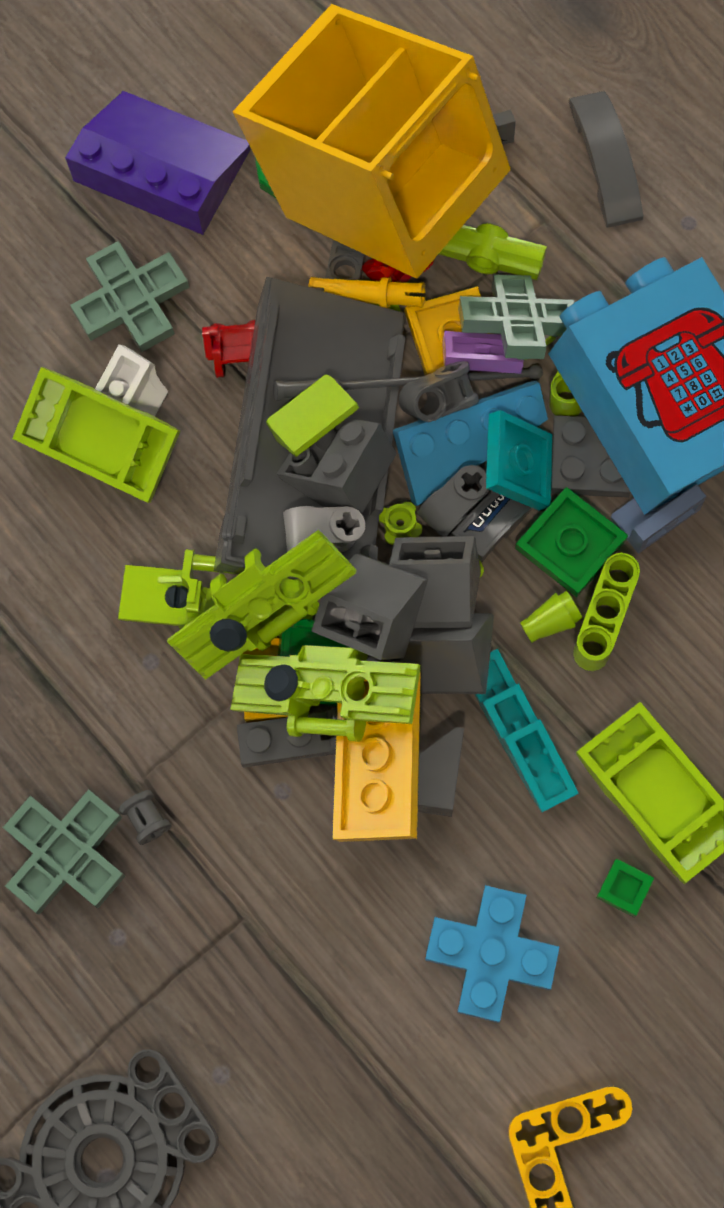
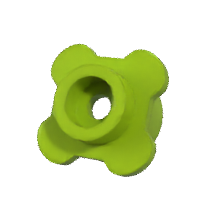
[379,502,422,545]

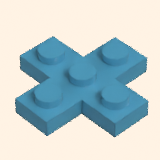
[425,885,560,1023]

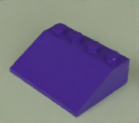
[65,91,251,235]

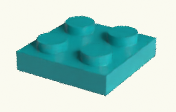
[486,410,553,511]

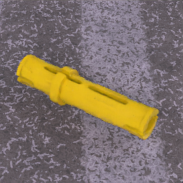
[308,277,426,308]

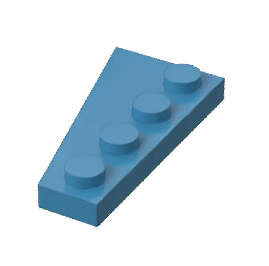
[393,381,548,506]

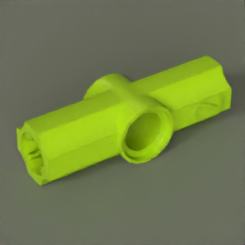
[438,224,547,280]

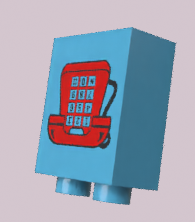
[548,257,724,515]

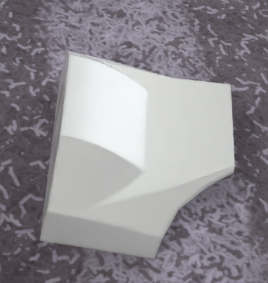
[95,344,168,417]

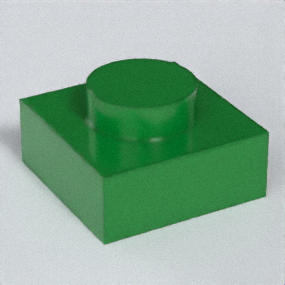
[596,858,654,918]

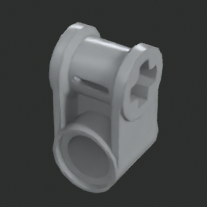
[283,506,366,553]

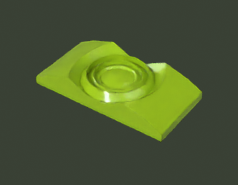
[12,367,180,503]
[576,702,724,885]

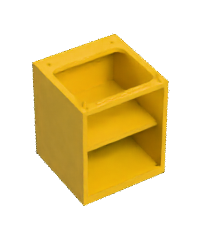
[233,4,511,279]

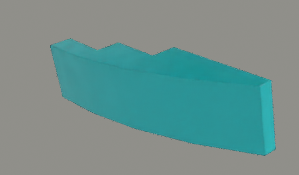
[474,649,579,812]

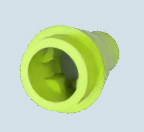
[520,591,583,643]

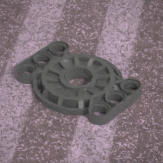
[0,1049,218,1208]

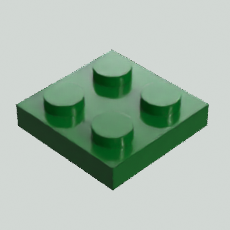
[515,487,628,598]

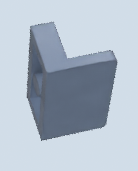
[611,484,706,554]

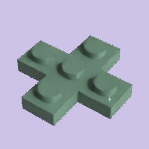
[70,241,189,352]
[458,275,574,360]
[3,789,125,915]

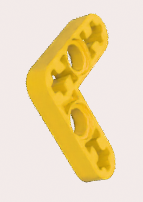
[508,1087,632,1208]

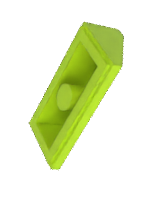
[266,374,359,457]

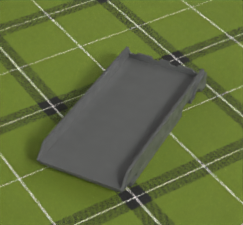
[214,277,405,583]

